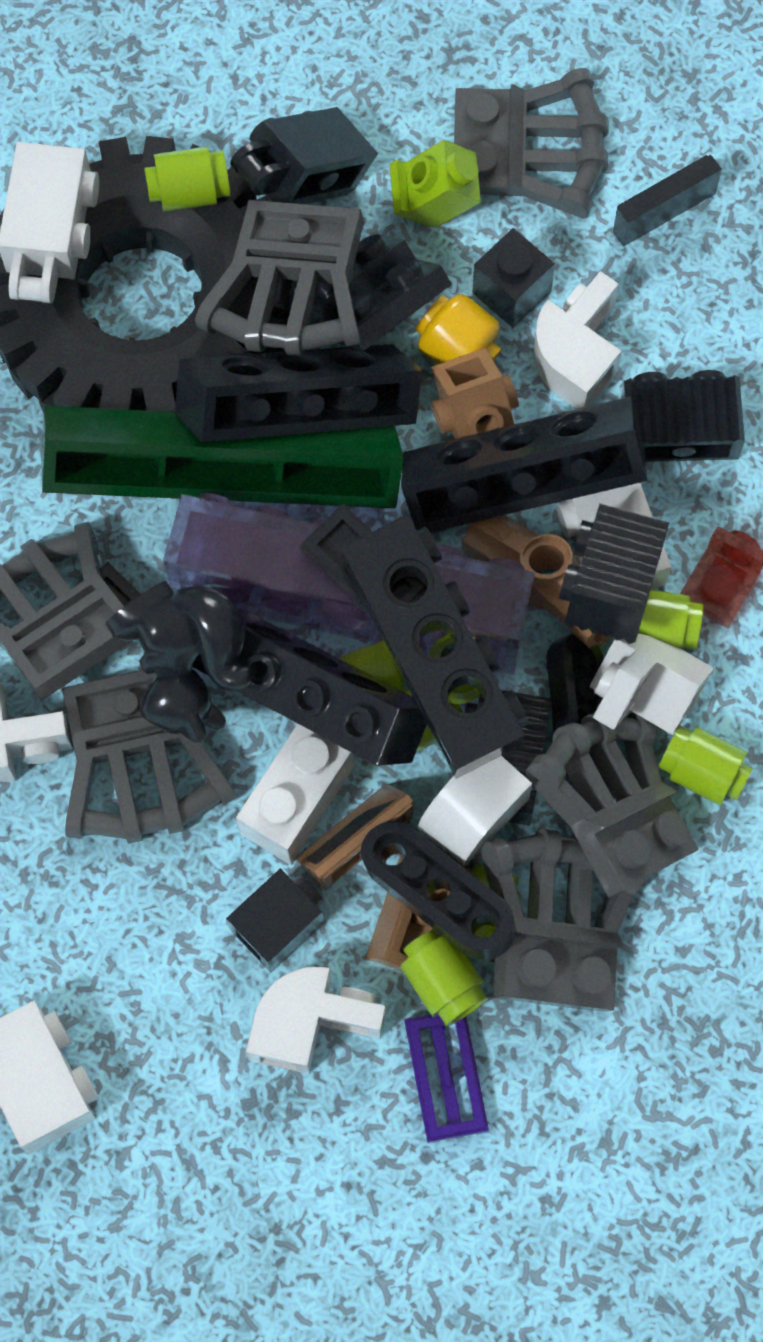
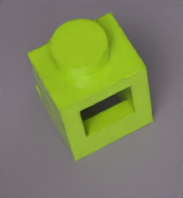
[389,139,481,227]

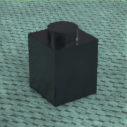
[472,228,555,328]
[226,868,324,973]

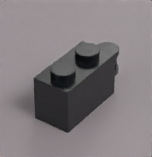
[230,107,378,204]

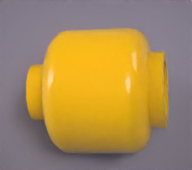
[415,294,502,365]

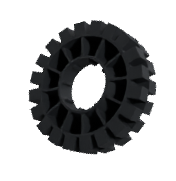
[0,136,295,413]

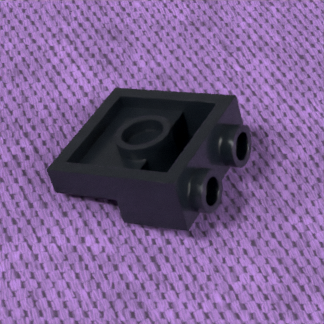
[309,234,452,352]

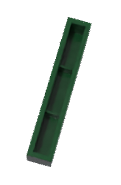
[41,406,404,509]

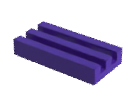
[404,1014,489,1144]

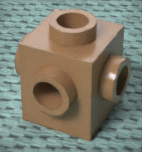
[431,348,519,439]

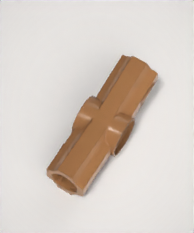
[462,515,613,648]

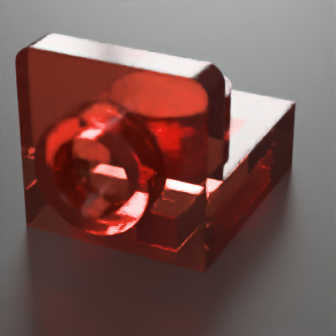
[680,527,763,629]

